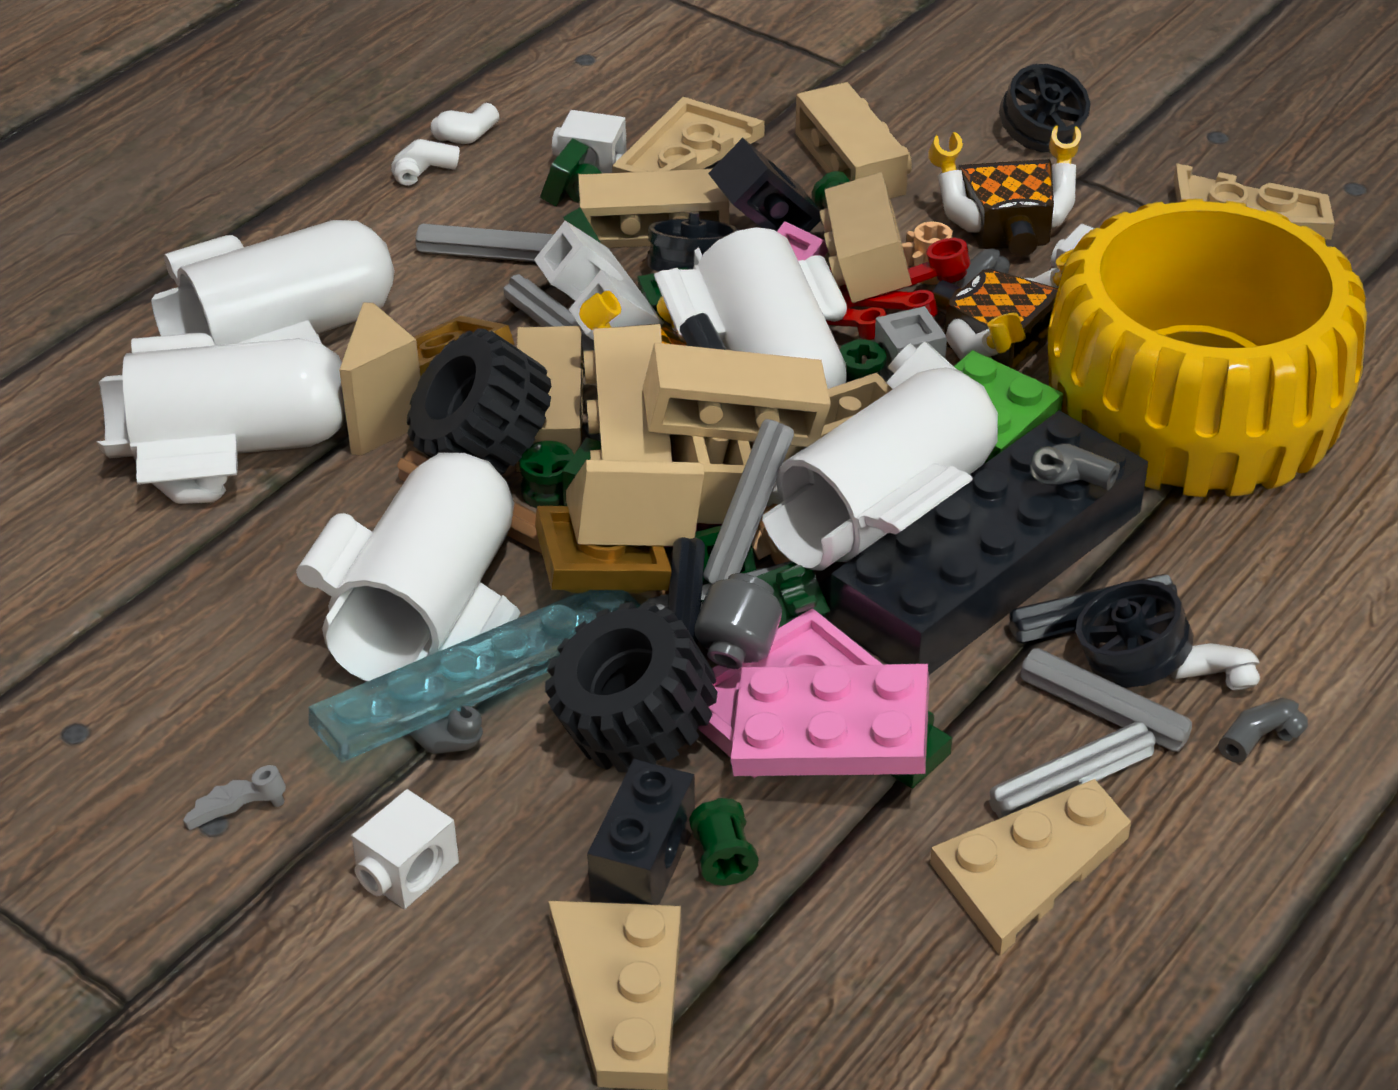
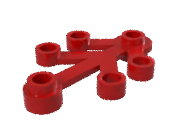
[826,238,970,340]

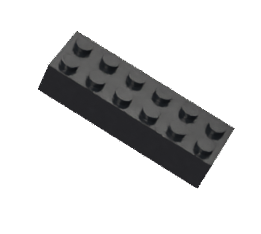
[830,410,1148,675]

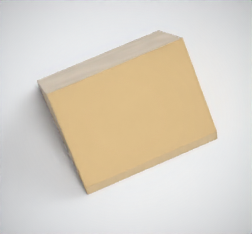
[339,302,421,455]
[566,460,704,546]

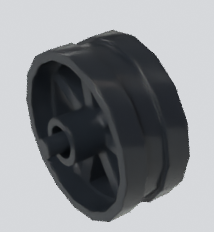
[999,64,1091,152]
[647,212,739,272]
[1075,579,1194,688]

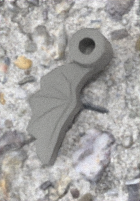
[183,765,286,830]

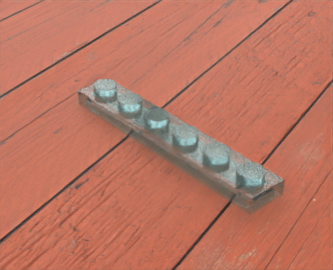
[309,590,641,763]

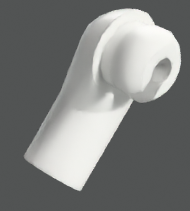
[430,103,499,144]
[391,139,460,186]
[152,476,227,504]
[1171,643,1260,690]

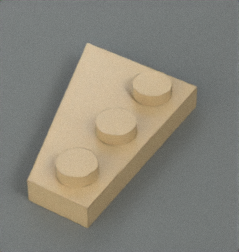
[612,97,765,173]
[1174,163,1335,240]
[930,779,1131,956]
[548,901,681,1090]

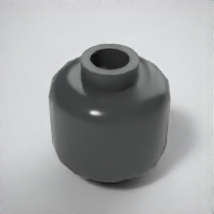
[695,573,782,669]

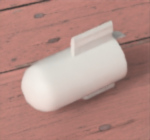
[151,220,395,345]
[654,227,847,389]
[96,333,346,484]
[762,367,998,571]
[296,453,521,685]

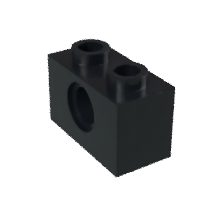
[708,137,822,233]
[587,759,695,905]

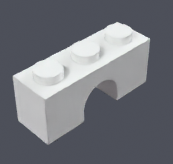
[534,221,664,340]

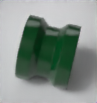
[519,440,574,508]

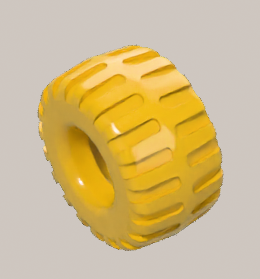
[1048,199,1367,497]

